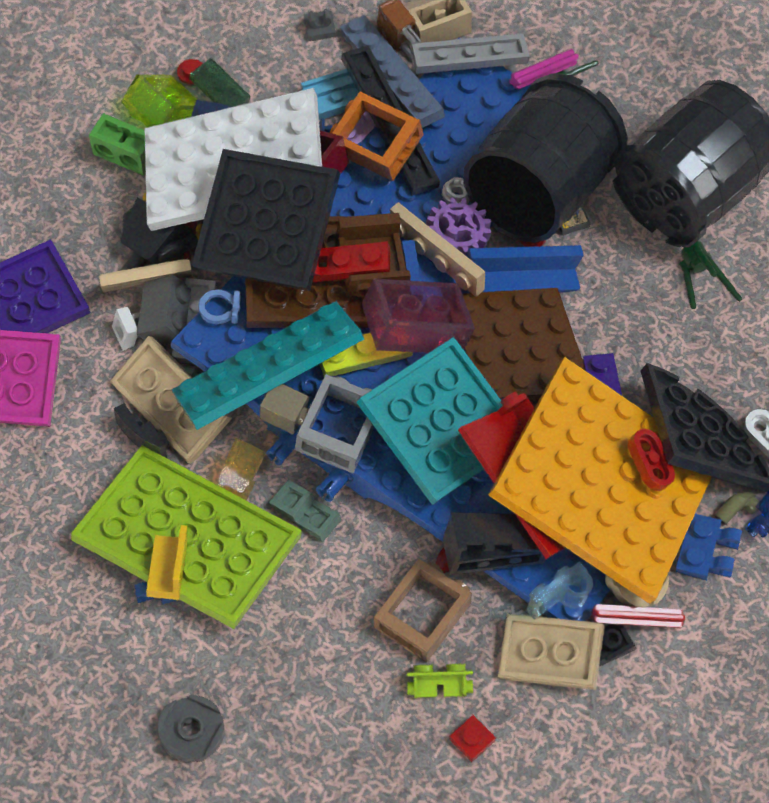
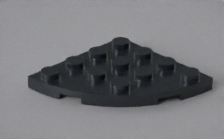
[640,363,769,493]

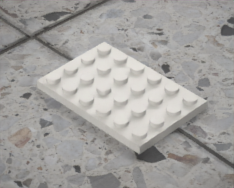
[145,88,322,231]

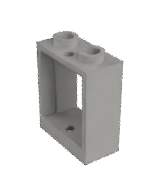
[295,374,374,473]

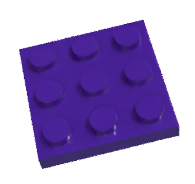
[0,239,90,334]

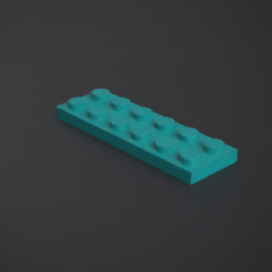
[171,301,364,430]

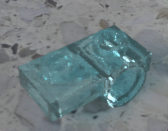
[526,561,593,620]

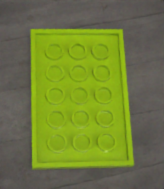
[71,445,302,629]

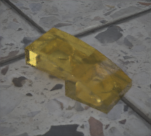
[217,438,266,501]

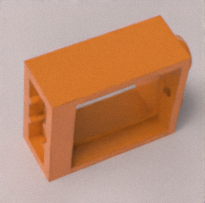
[330,92,424,181]

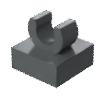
[304,9,336,41]

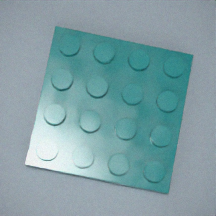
[356,337,502,505]

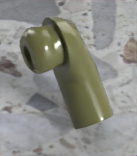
[715,492,761,525]

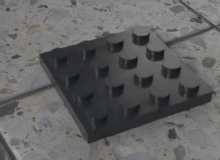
[192,149,341,291]

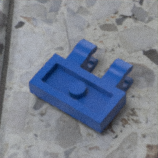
[675,514,742,581]

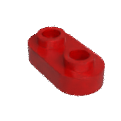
[628,429,675,491]

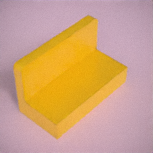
[147,525,187,600]

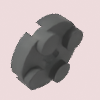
[158,695,225,762]

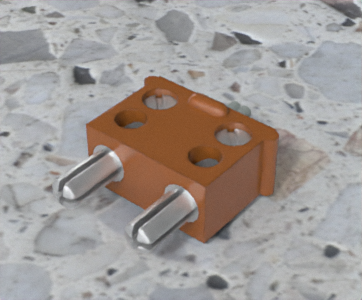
[377,0,421,62]

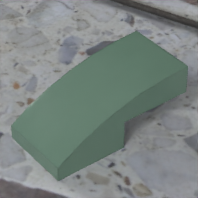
[269,480,342,542]

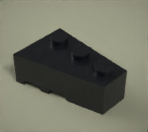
[443,512,546,575]

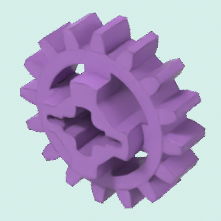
[426,197,491,255]

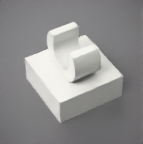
[112,307,141,350]

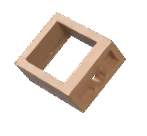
[374,559,472,662]

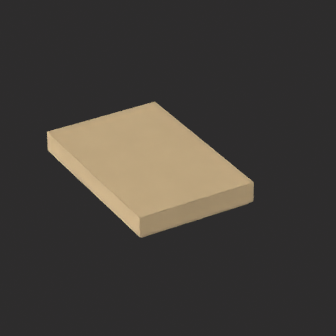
[99,258,192,293]
[498,614,604,690]

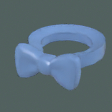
[199,289,241,325]

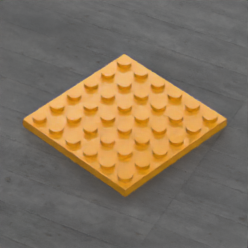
[489,357,712,604]

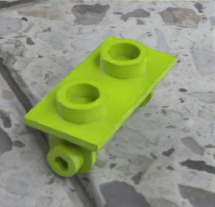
[407,663,473,698]

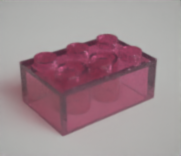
[362,279,475,353]

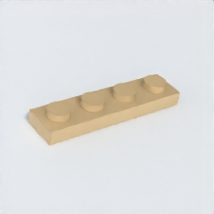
[390,202,485,296]

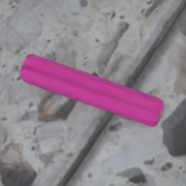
[509,49,579,89]

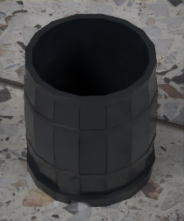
[463,74,628,243]
[611,80,769,247]

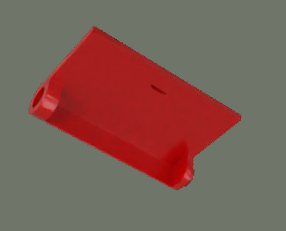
[458,391,566,559]

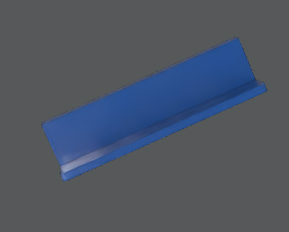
[465,245,584,293]

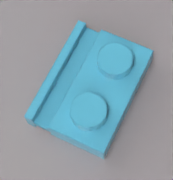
[301,69,358,120]

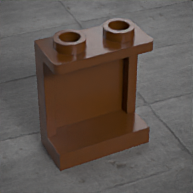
[336,213,411,298]

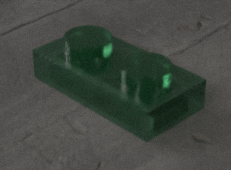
[190,58,251,107]

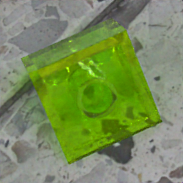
[121,74,198,128]

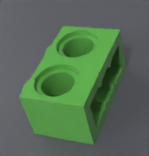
[89,113,146,176]

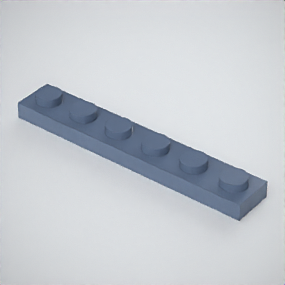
[340,15,445,128]

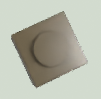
[260,384,309,435]

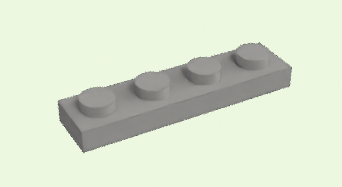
[410,33,530,74]

